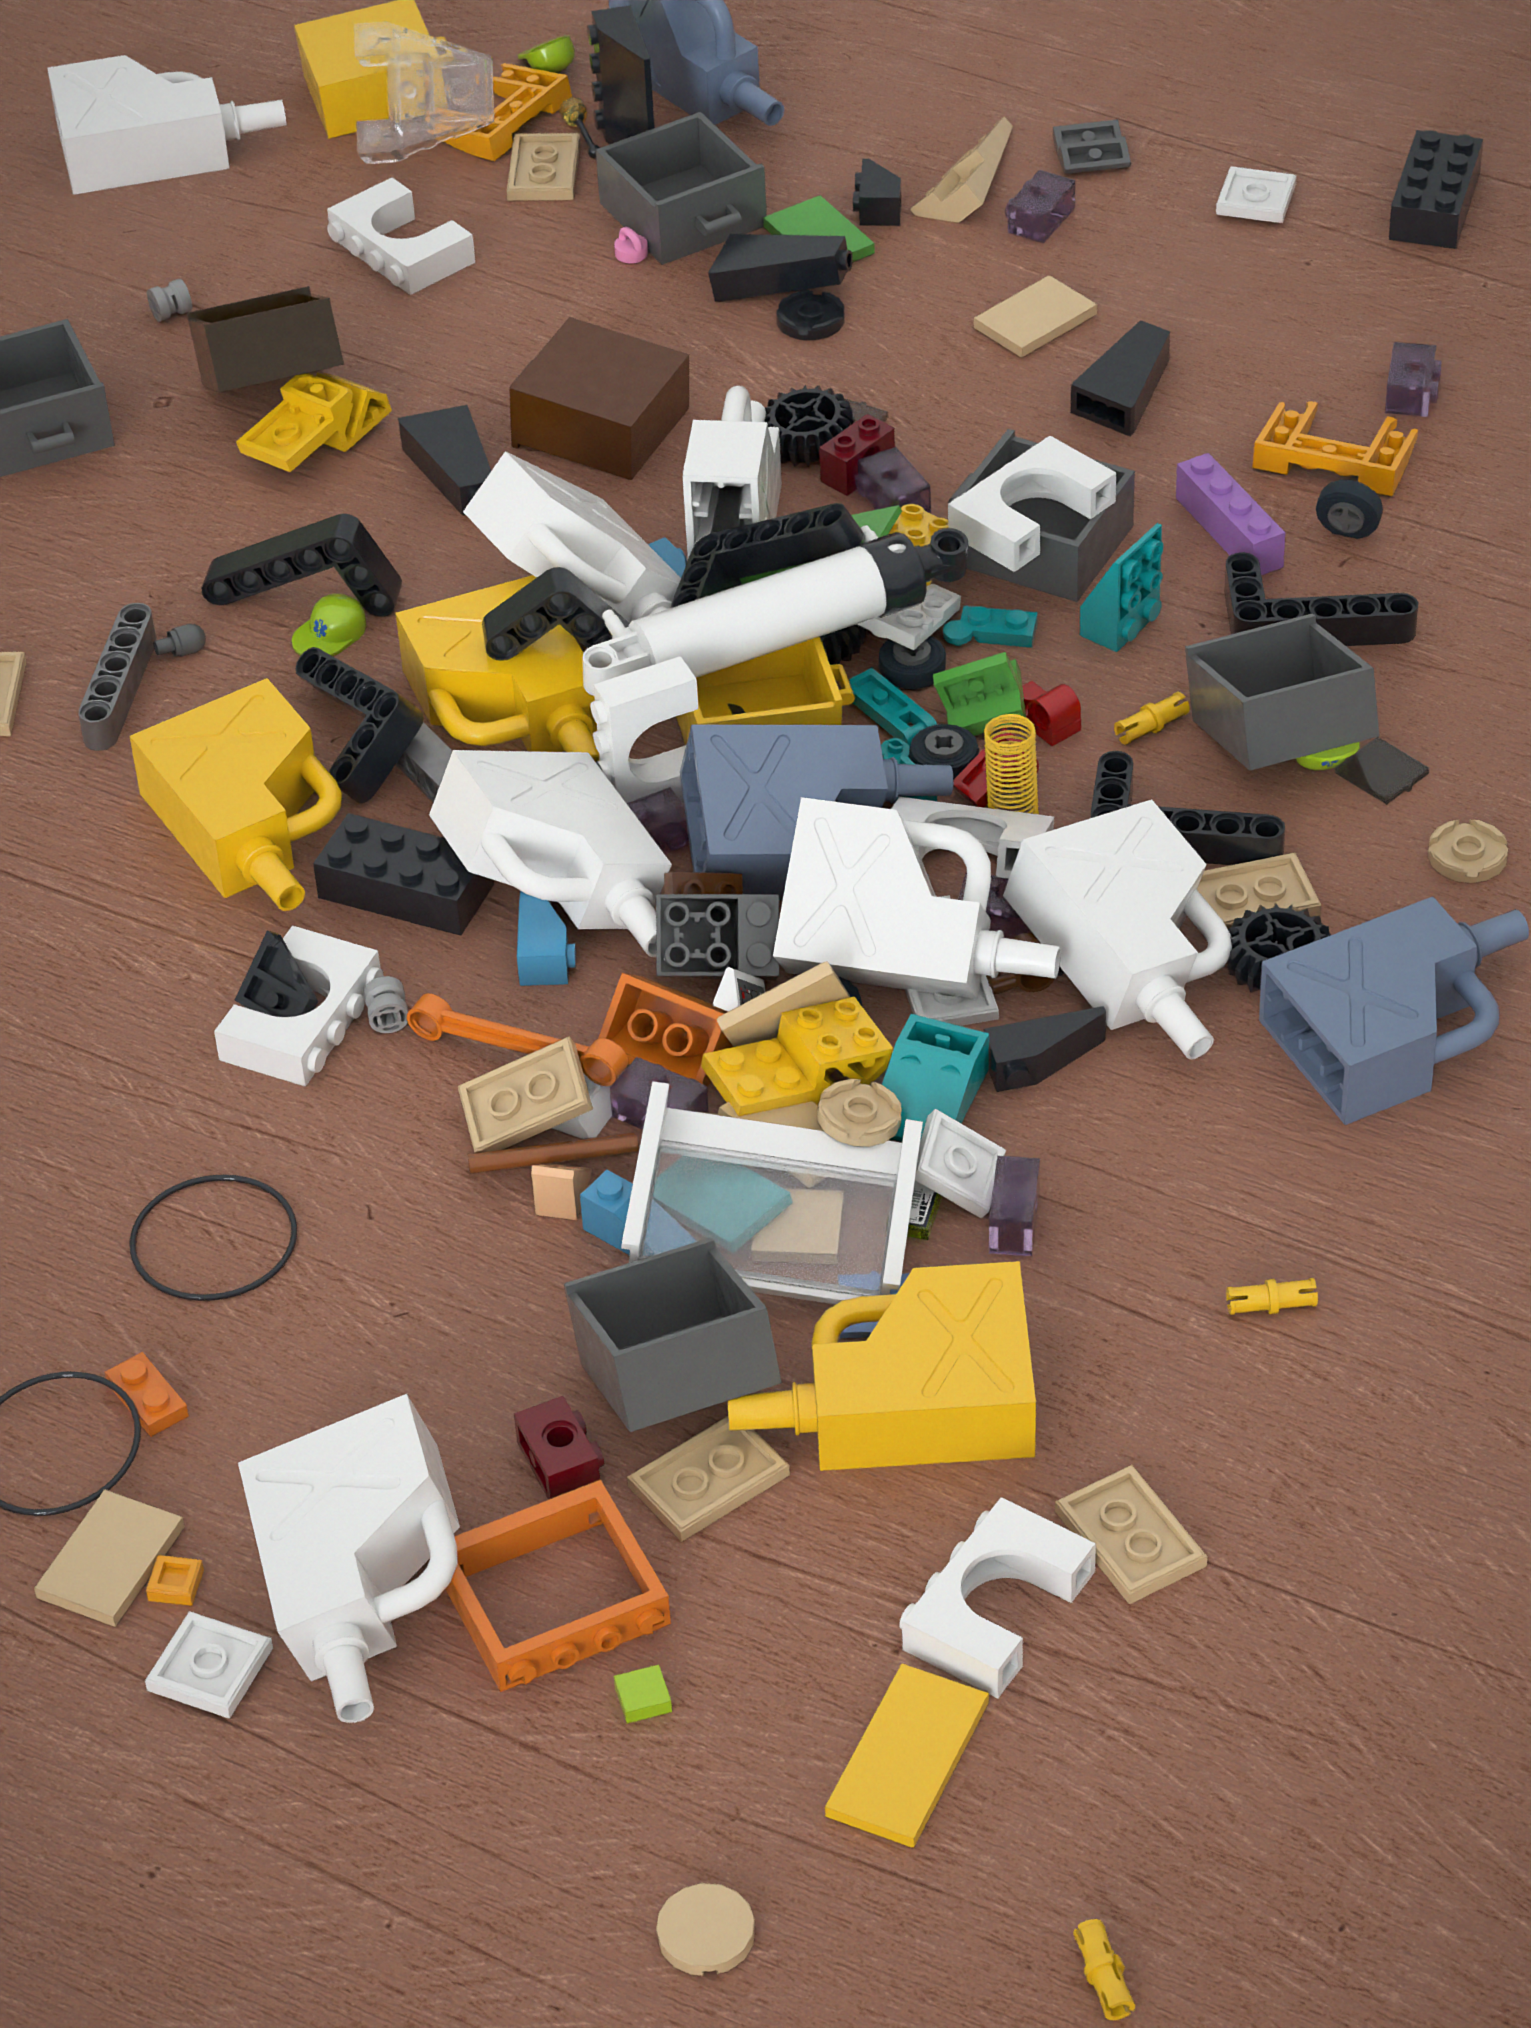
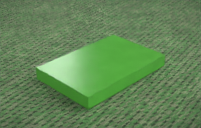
[763,195,875,262]

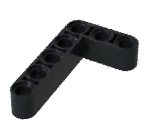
[671,503,864,608]
[201,514,402,617]
[1224,552,1418,646]
[482,567,630,661]
[295,647,424,803]
[1090,751,1285,865]

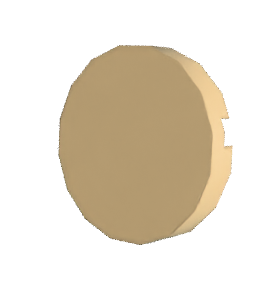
[1428,819,1508,883]
[817,1079,902,1147]
[656,1883,755,1976]

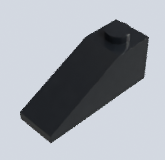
[984,1006,1106,1092]

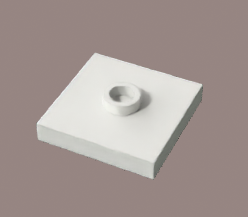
[1216,167,1296,223]
[915,1109,1006,1218]
[145,1611,273,1719]

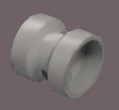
[147,278,192,322]
[364,976,409,1034]

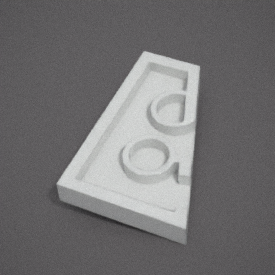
[857,584,961,650]

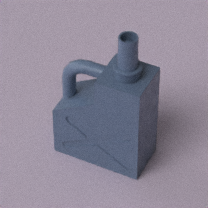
[609,0,784,126]
[680,724,953,900]
[1259,896,1529,1125]

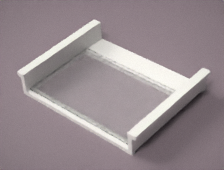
[621,1081,923,1304]

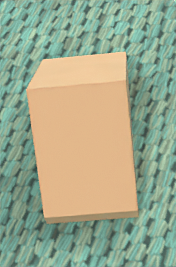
[531,1163,592,1220]

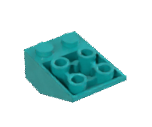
[1080,523,1164,652]
[882,1014,989,1142]

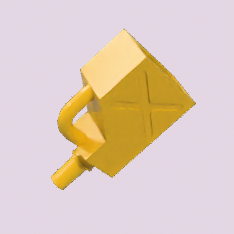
[396,575,600,762]
[129,678,342,911]
[728,1261,1036,1471]

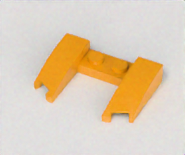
[426,63,572,161]
[1252,401,1418,496]

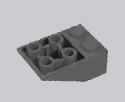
[656,894,779,980]

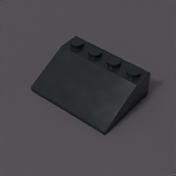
[587,5,655,144]

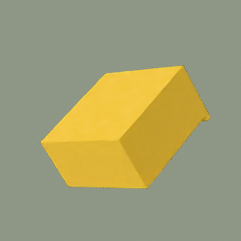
[294,0,456,139]
[676,637,855,745]

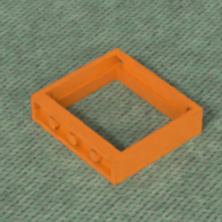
[445,1480,671,1692]

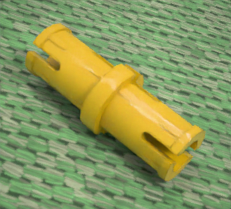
[1114,692,1190,745]
[1226,1278,1318,1315]
[1073,1919,1135,2020]

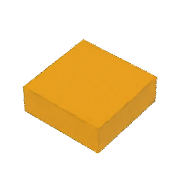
[146,1555,204,1606]

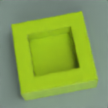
[614,1664,672,1724]

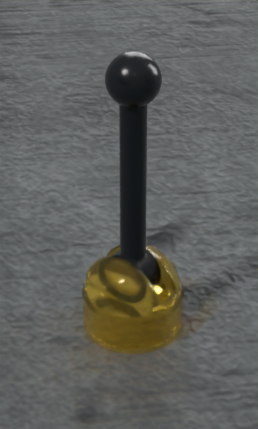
[559,97,600,158]

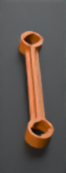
[407,993,628,1086]

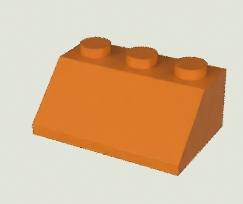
[598,973,733,1093]

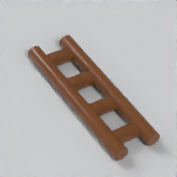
[467,1132,639,1174]

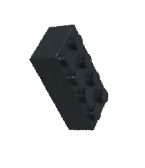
[1389,130,1483,249]
[313,813,494,936]

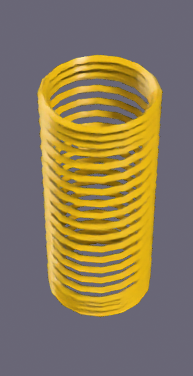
[984,714,1039,815]

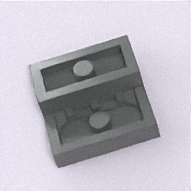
[1052,120,1131,174]

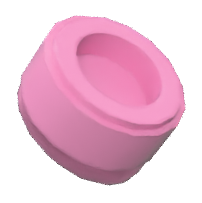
[614,227,648,264]

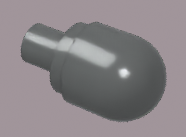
[153,624,206,657]

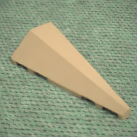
[910,116,1013,223]

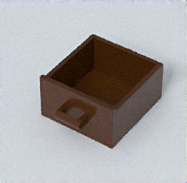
[509,317,689,480]

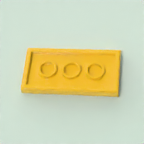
[825,1663,989,1848]

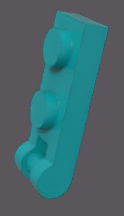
[849,667,937,747]

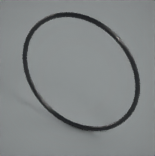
[129,1174,297,1301]
[0,1371,141,1516]

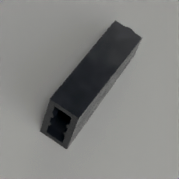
[708,234,853,302]
[1070,320,1170,436]
[398,405,491,516]

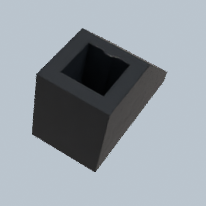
[853,159,902,226]

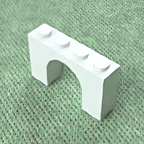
[327,178,475,295]
[948,436,1116,572]
[590,656,698,819]
[891,797,1054,879]
[214,926,384,1087]
[899,1497,1096,1699]

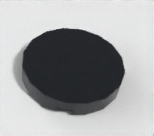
[776,290,845,340]

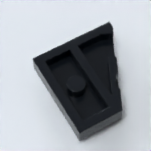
[234,930,318,1017]

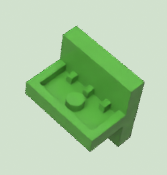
[933,652,1026,736]

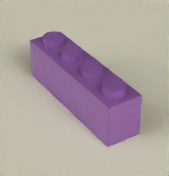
[1176,453,1285,575]

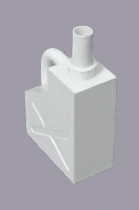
[47,55,286,195]
[682,385,781,559]
[463,451,681,623]
[429,750,672,957]
[773,797,1061,1000]
[1003,800,1232,1060]
[238,1394,460,1723]

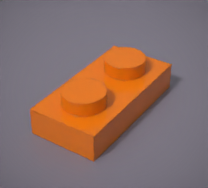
[104,1352,189,1437]

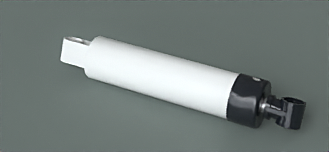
[583,526,968,696]

